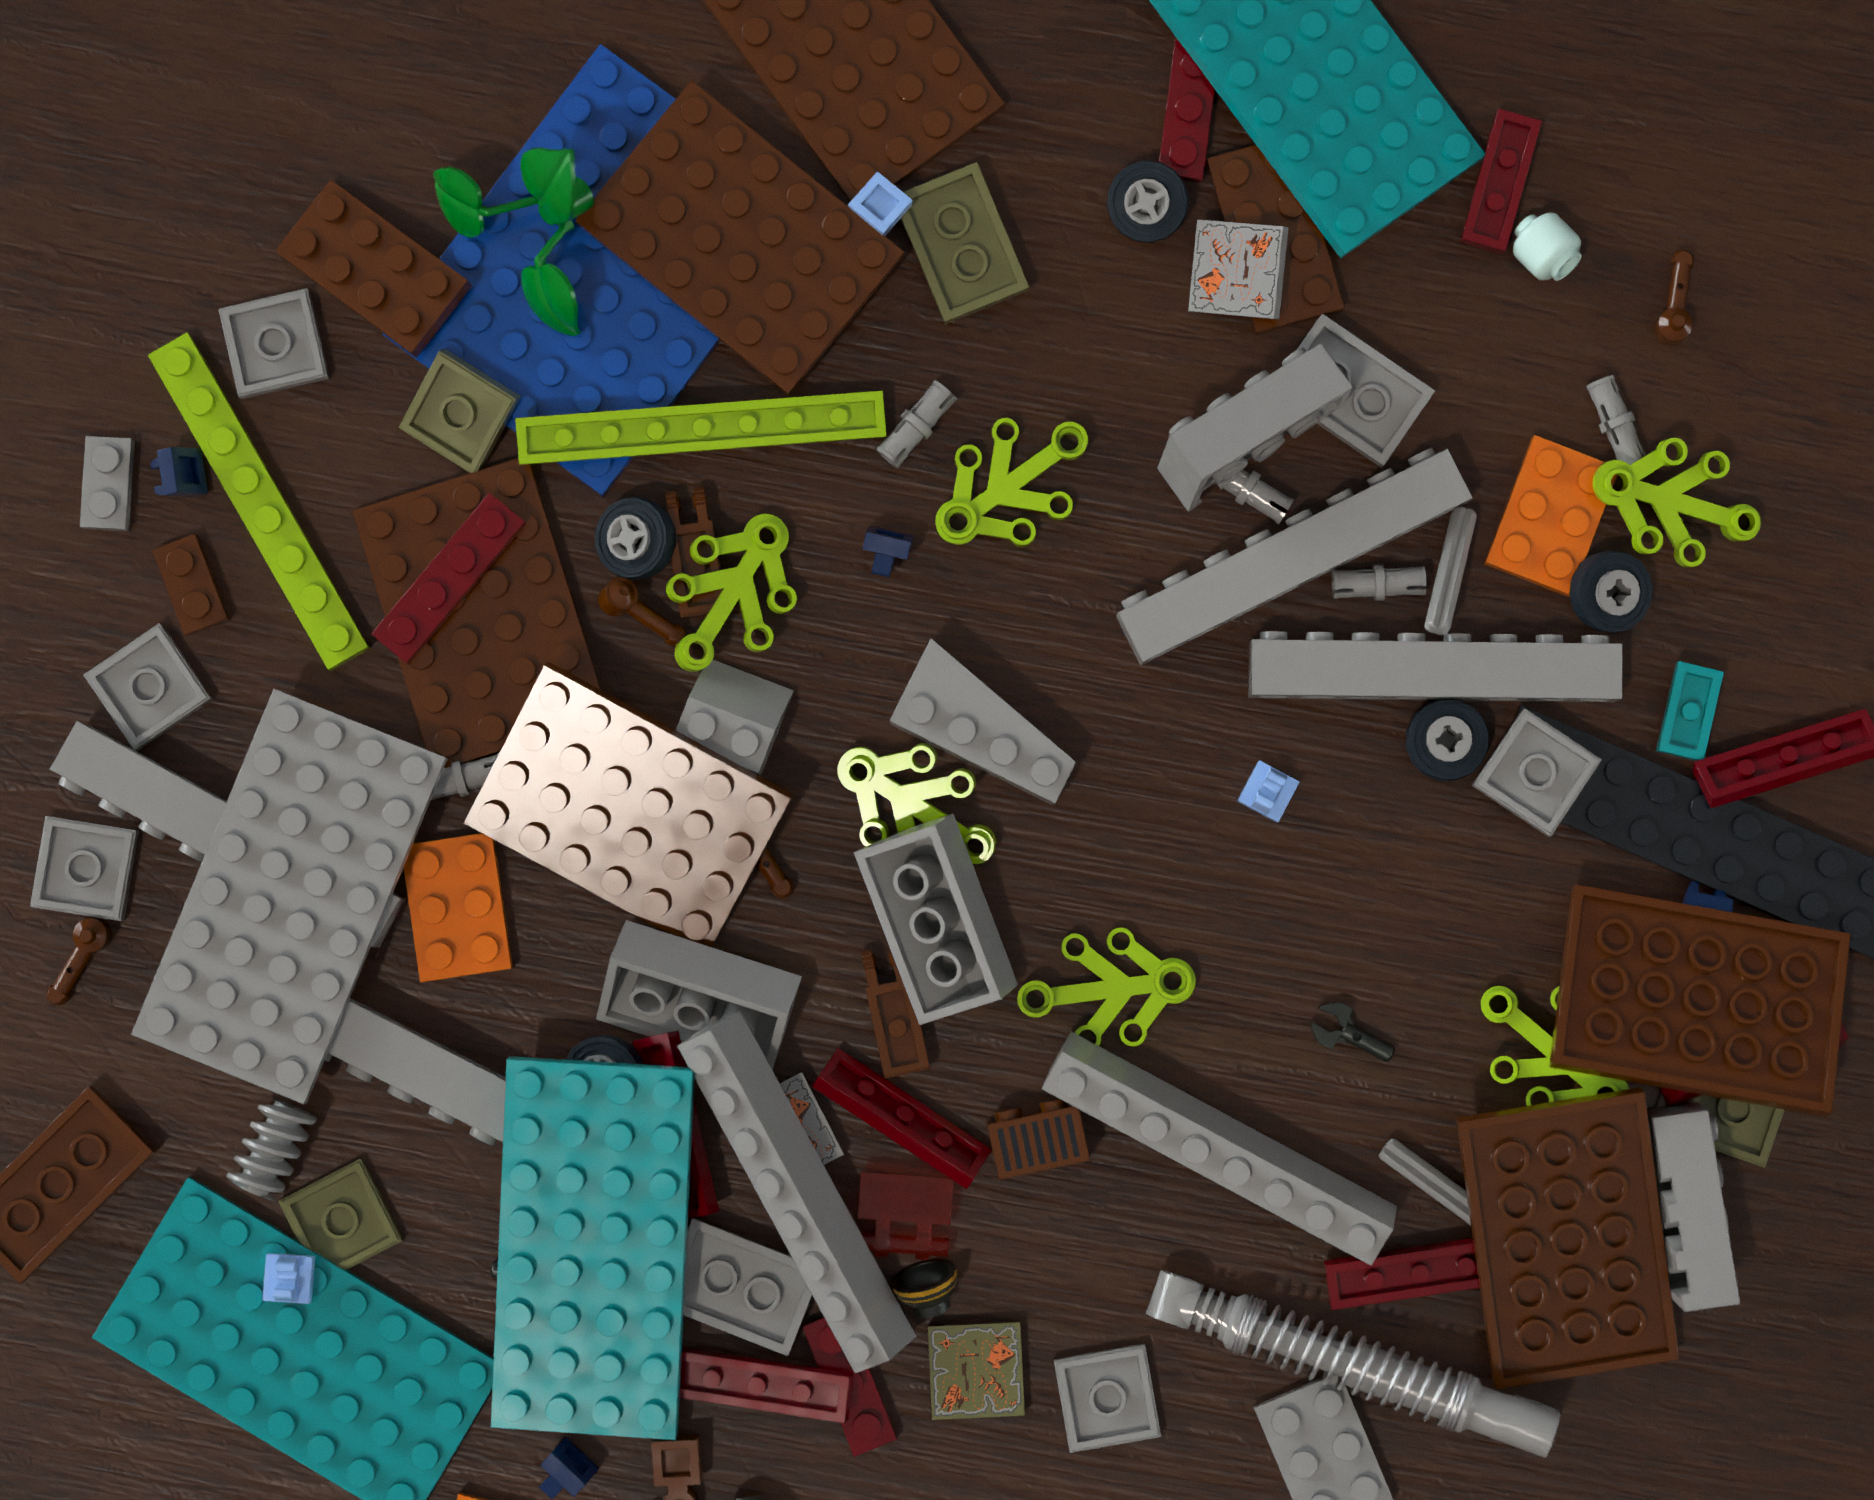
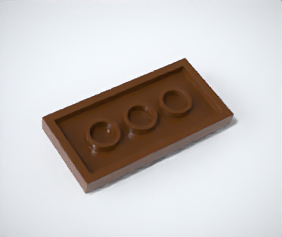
[1206,145,1344,335]
[275,179,473,358]
[0,1086,157,1284]

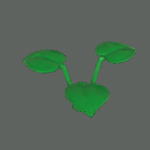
[433,147,594,336]

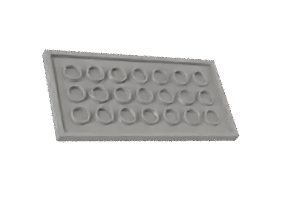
[131,689,448,1104]

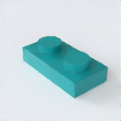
[1655,661,1724,761]

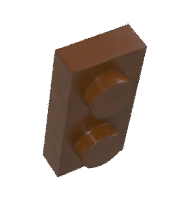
[152,534,230,637]

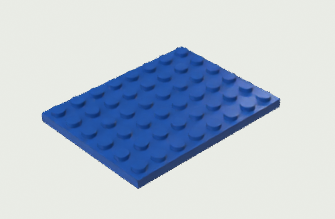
[383,44,720,498]

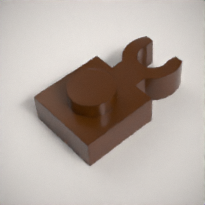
[651,1434,702,1500]

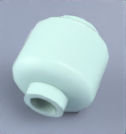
[1513,213,1582,281]

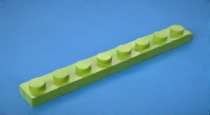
[148,332,370,671]
[515,391,886,465]

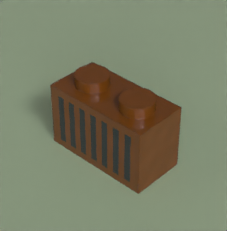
[987,1099,1090,1180]

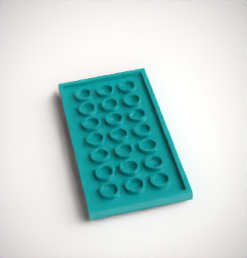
[1149,0,1485,259]
[491,1056,695,1440]
[92,1176,494,1500]

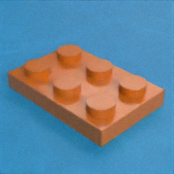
[1483,435,1617,597]
[403,833,513,982]

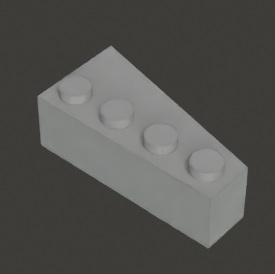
[1157,344,1353,512]
[889,639,1076,806]
[1647,1102,1740,1312]

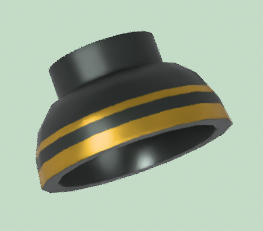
[891,1259,957,1318]

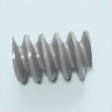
[226,1097,317,1201]

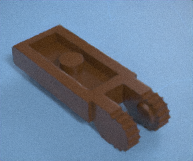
[665,486,722,619]
[861,947,930,1079]

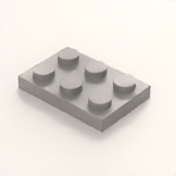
[1297,314,1435,468]
[684,1218,812,1356]
[1253,1374,1393,1500]

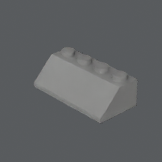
[854,813,1018,1025]
[596,920,802,1071]

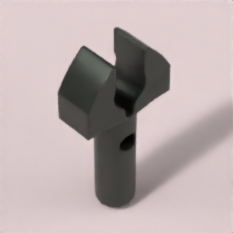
[1310,1002,1395,1062]

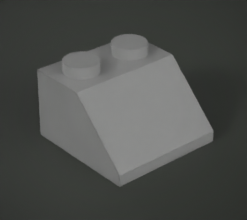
[676,660,794,776]

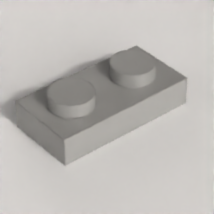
[80,436,135,531]

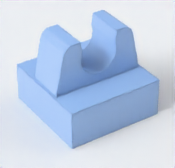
[848,171,913,236]
[1236,760,1300,823]
[262,1253,315,1304]

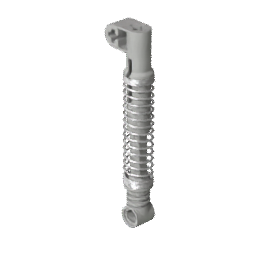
[1145,1270,1561,1458]

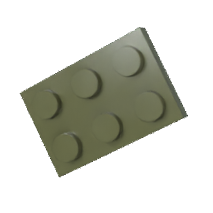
[901,162,1029,325]

